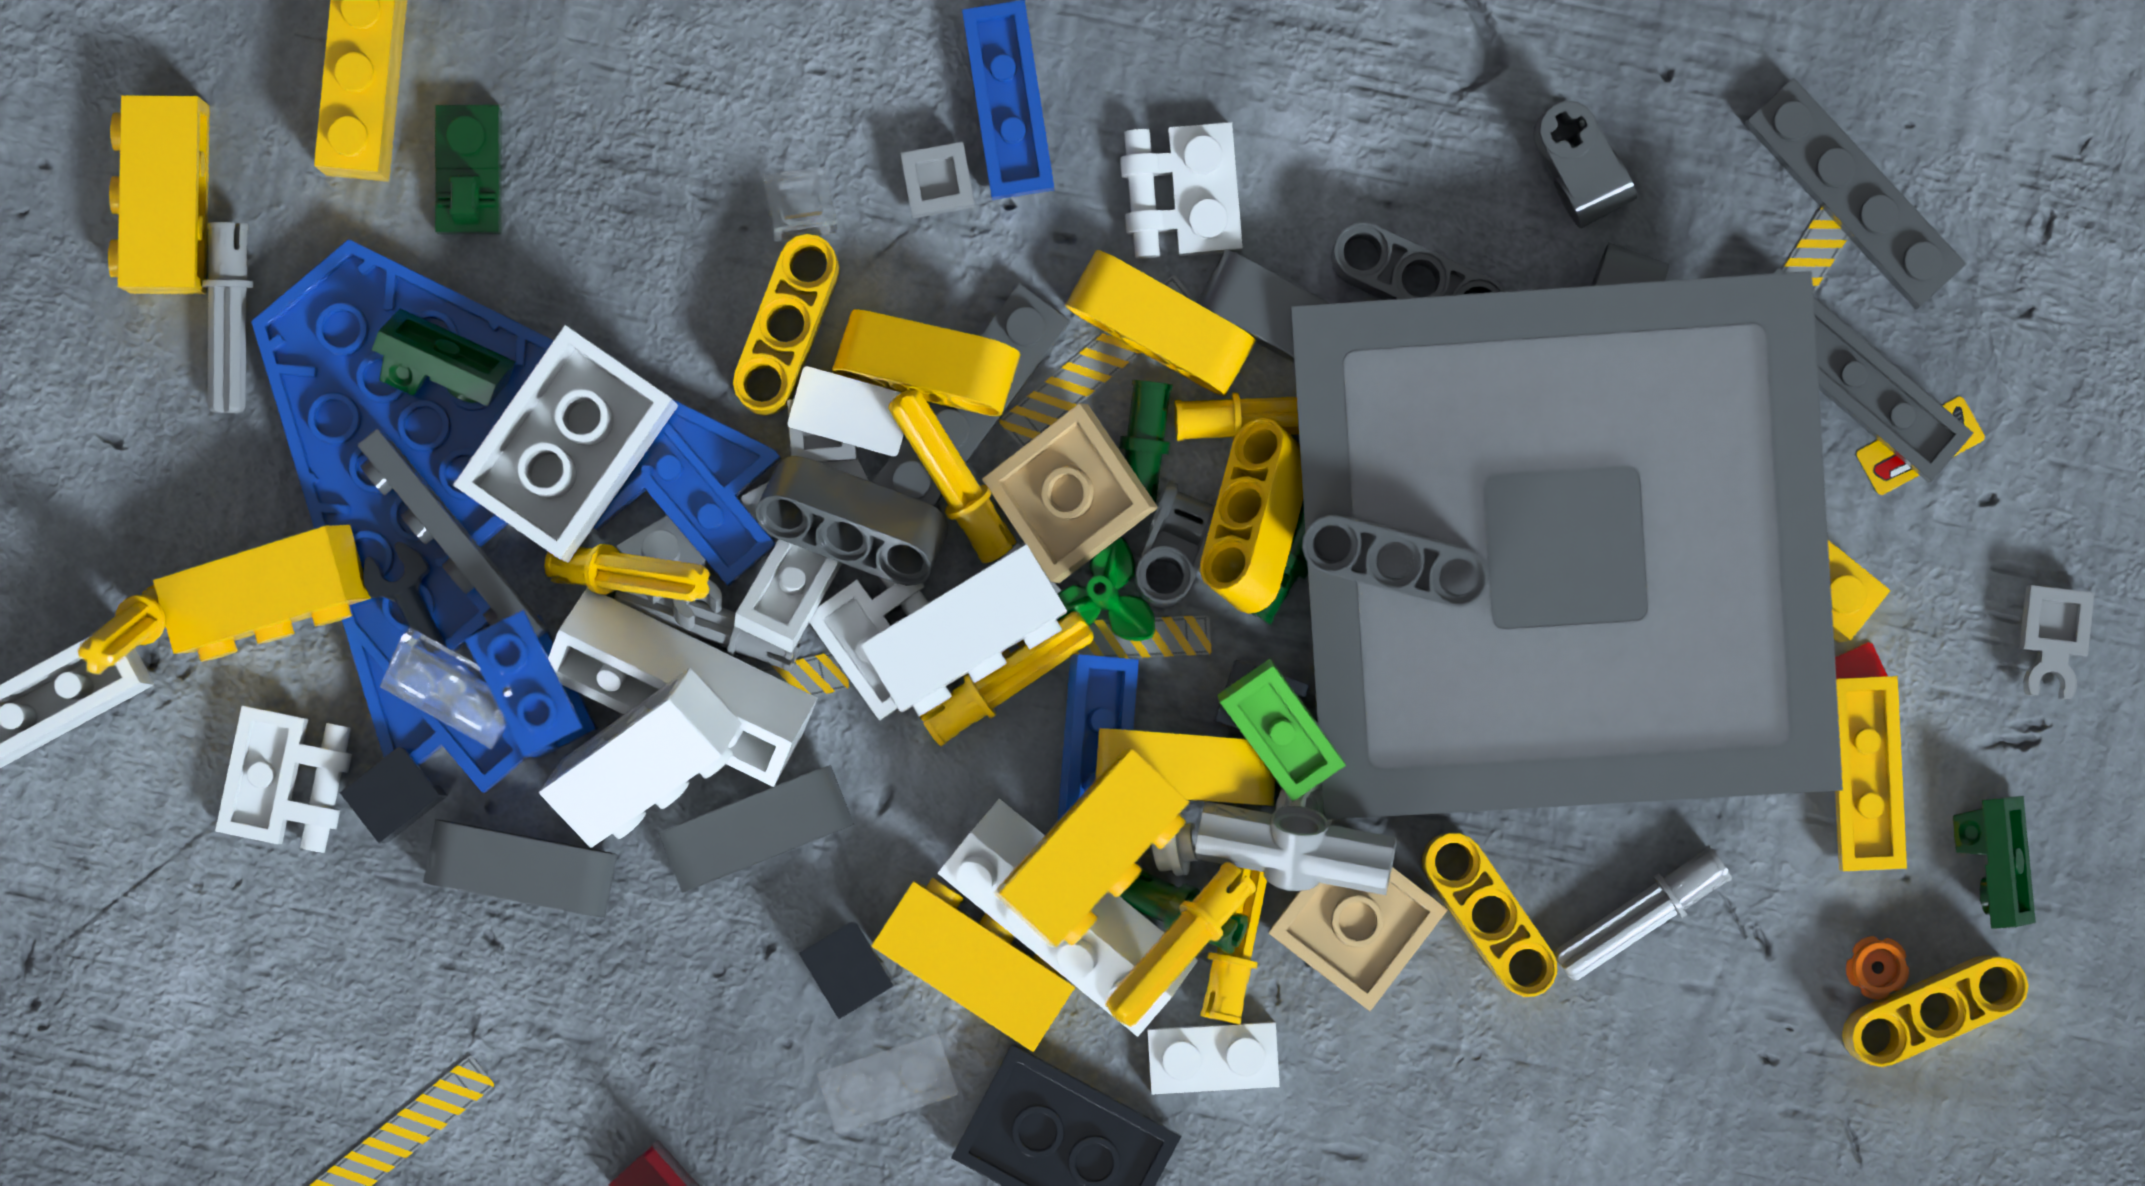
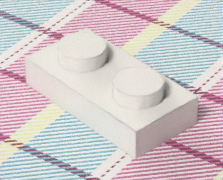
[734,539,843,653]
[1147,1021,1280,1094]

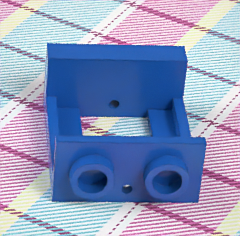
[465,610,598,758]

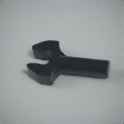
[363,542,448,661]

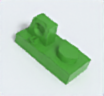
[1217,659,1346,802]

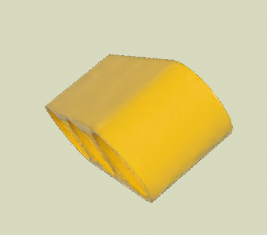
[733,234,840,416]
[1065,250,1256,396]
[832,309,1021,416]
[1200,418,1303,614]
[1095,728,1276,806]
[1421,833,1557,997]
[1842,955,2029,1067]

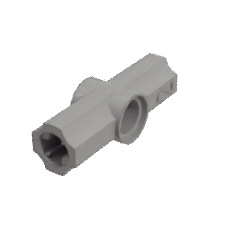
[1195,802,1396,895]

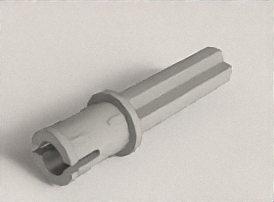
[202,222,253,413]
[614,590,803,672]
[1555,845,1733,980]

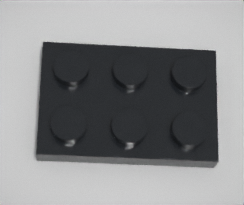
[951,1043,1182,1186]

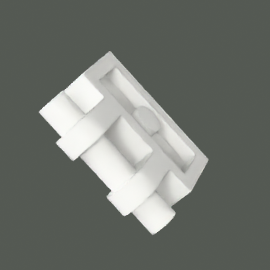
[1120,122,1243,259]
[809,577,929,721]
[215,706,352,853]

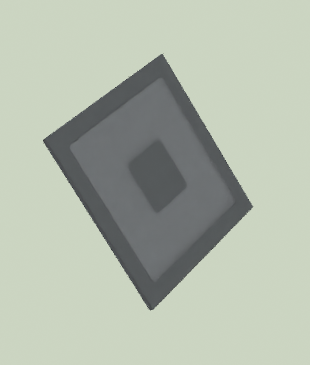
[1291,271,1843,820]

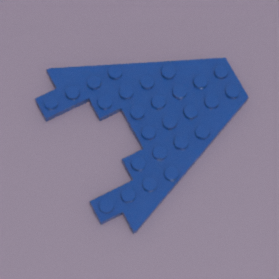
[251,239,781,793]

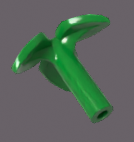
[1056,536,1155,641]

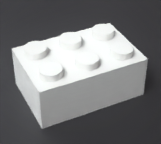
[454,325,678,563]

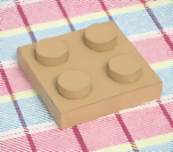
[982,403,1158,583]
[1267,867,1448,1011]

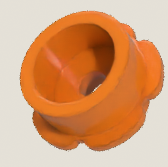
[1846,936,1909,999]

